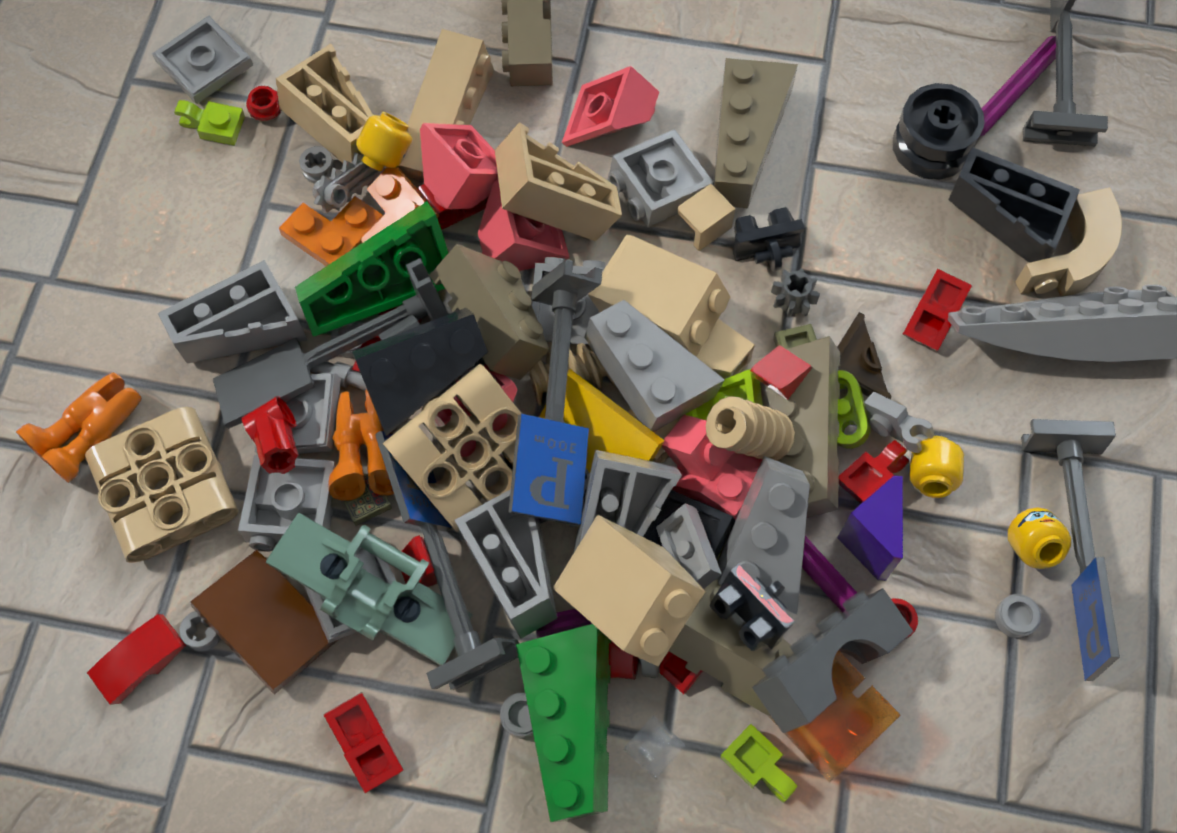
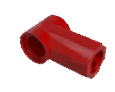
[242,396,299,474]

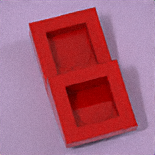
[902,268,972,352]
[87,614,186,705]
[324,692,404,793]

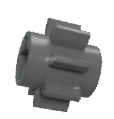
[771,268,820,318]

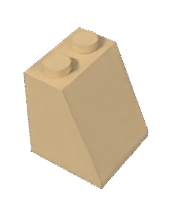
[588,235,731,356]
[553,515,706,667]

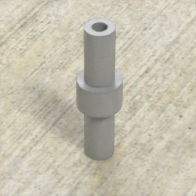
[310,361,367,391]

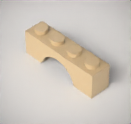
[628,319,755,464]

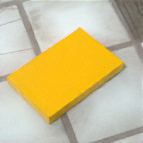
[539,369,664,473]

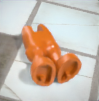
[16,372,142,483]
[328,389,394,501]

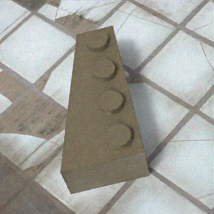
[501,0,553,87]
[714,58,798,208]
[753,336,840,518]

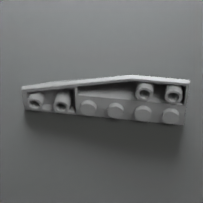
[948,285,1177,362]

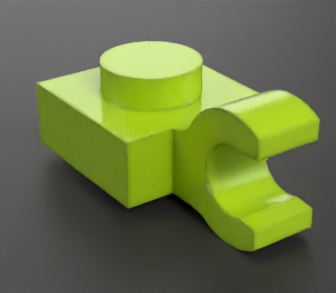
[174,100,245,146]
[720,724,798,803]

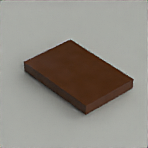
[190,550,338,695]

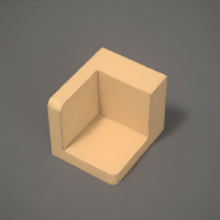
[678,184,735,251]

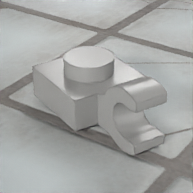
[864,392,934,453]

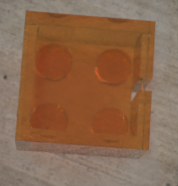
[768,650,901,782]

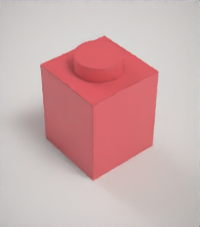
[661,414,734,480]

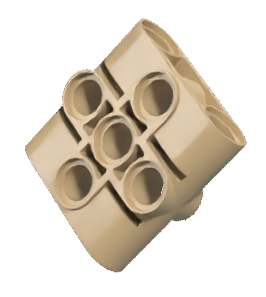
[382,364,522,532]
[85,407,239,563]

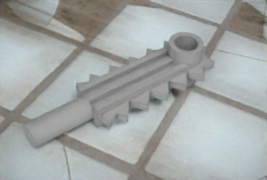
[313,153,387,214]

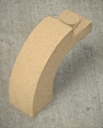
[1015,187,1122,296]

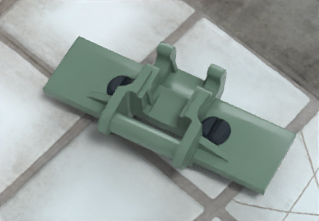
[266,512,473,666]

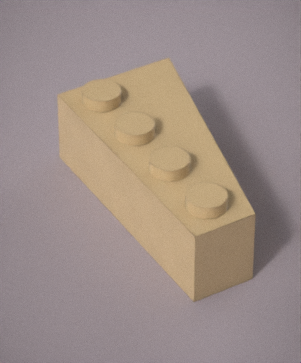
[398,29,494,182]

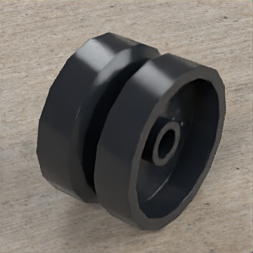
[893,83,984,180]

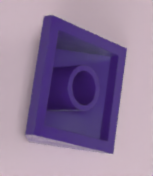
[837,476,903,581]

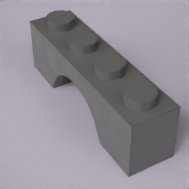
[752,588,913,733]

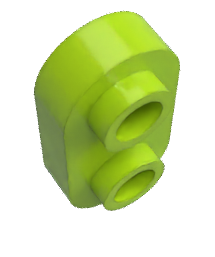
[837,370,870,449]

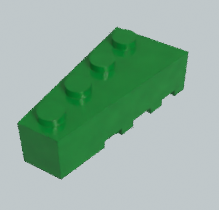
[295,201,449,337]
[516,624,611,822]

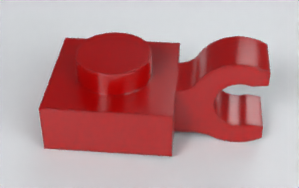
[839,440,909,504]

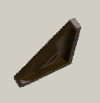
[837,312,892,400]

